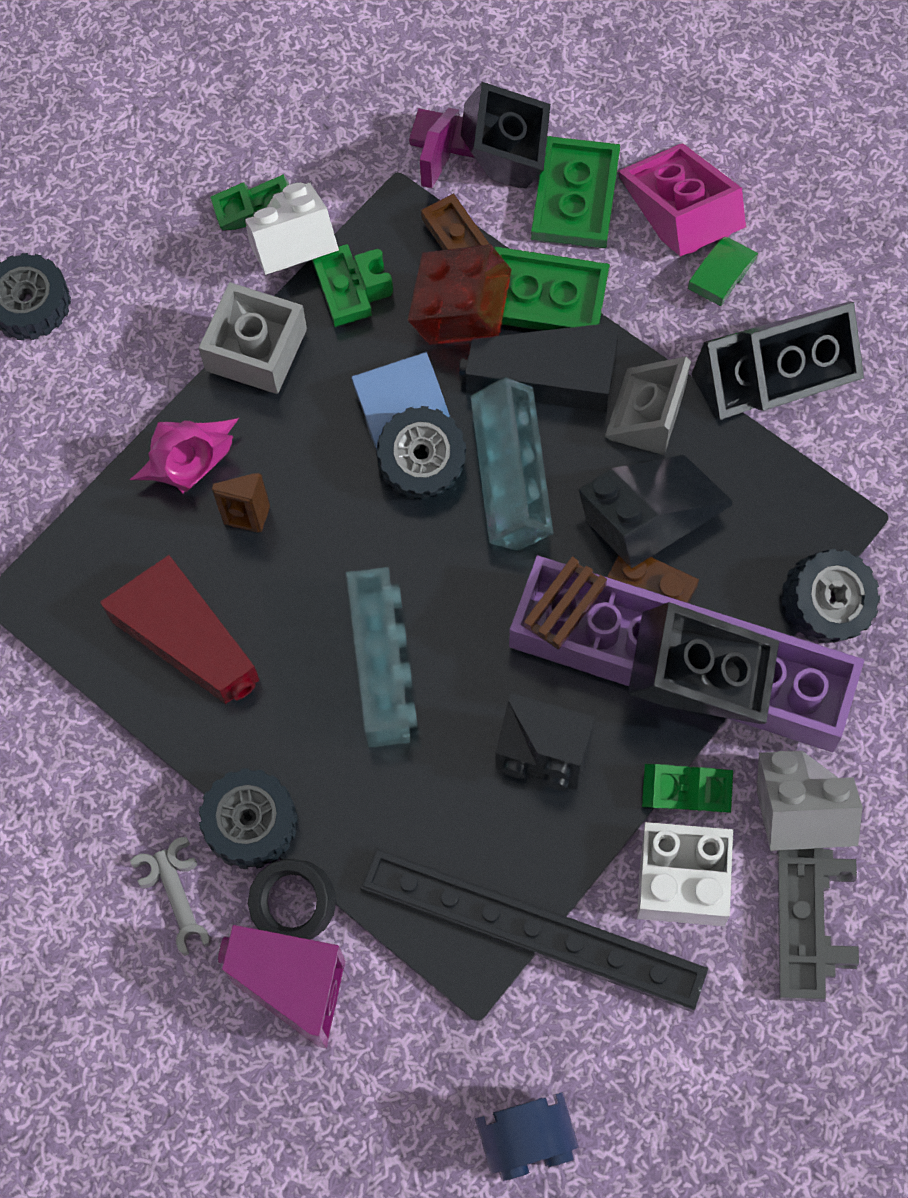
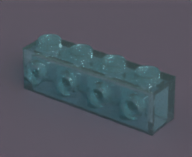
[471,377,553,551]
[346,567,417,747]

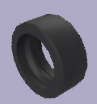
[247,859,336,940]

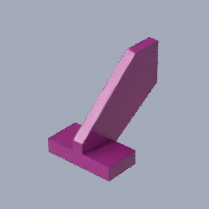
[409,107,475,188]

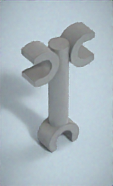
[130,837,211,956]

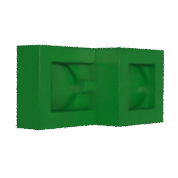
[210,174,289,231]
[688,237,758,306]
[642,764,733,813]

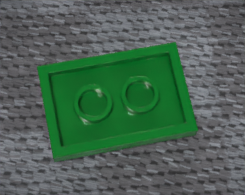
[531,136,621,249]
[481,246,610,331]

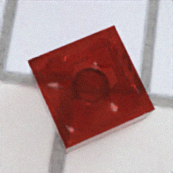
[408,244,512,345]

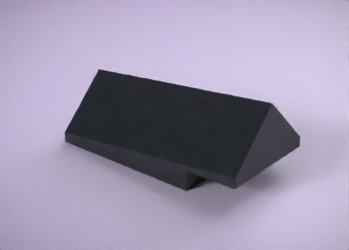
[691,301,864,420]

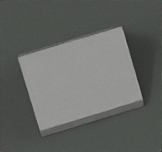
[605,356,691,455]

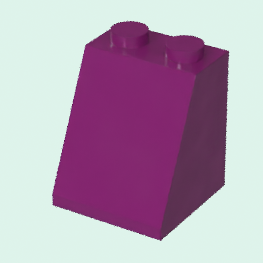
[218,925,346,1049]

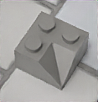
[198,282,307,394]
[757,751,863,851]

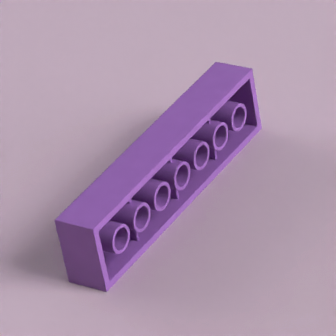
[509,555,865,753]

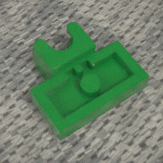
[312,244,394,327]

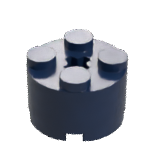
[475,1092,579,1181]

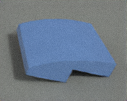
[352,352,450,451]

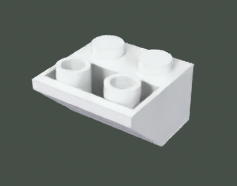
[637,822,733,926]

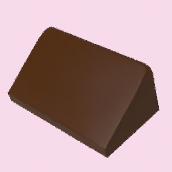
[212,473,270,533]

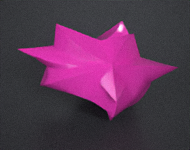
[130,418,239,494]

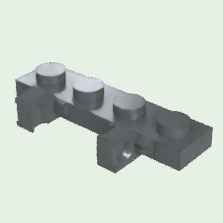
[778,848,859,1002]

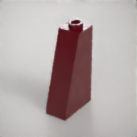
[100,555,259,704]

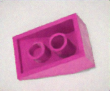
[618,143,746,257]

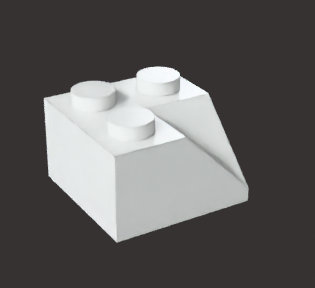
[245,183,339,275]

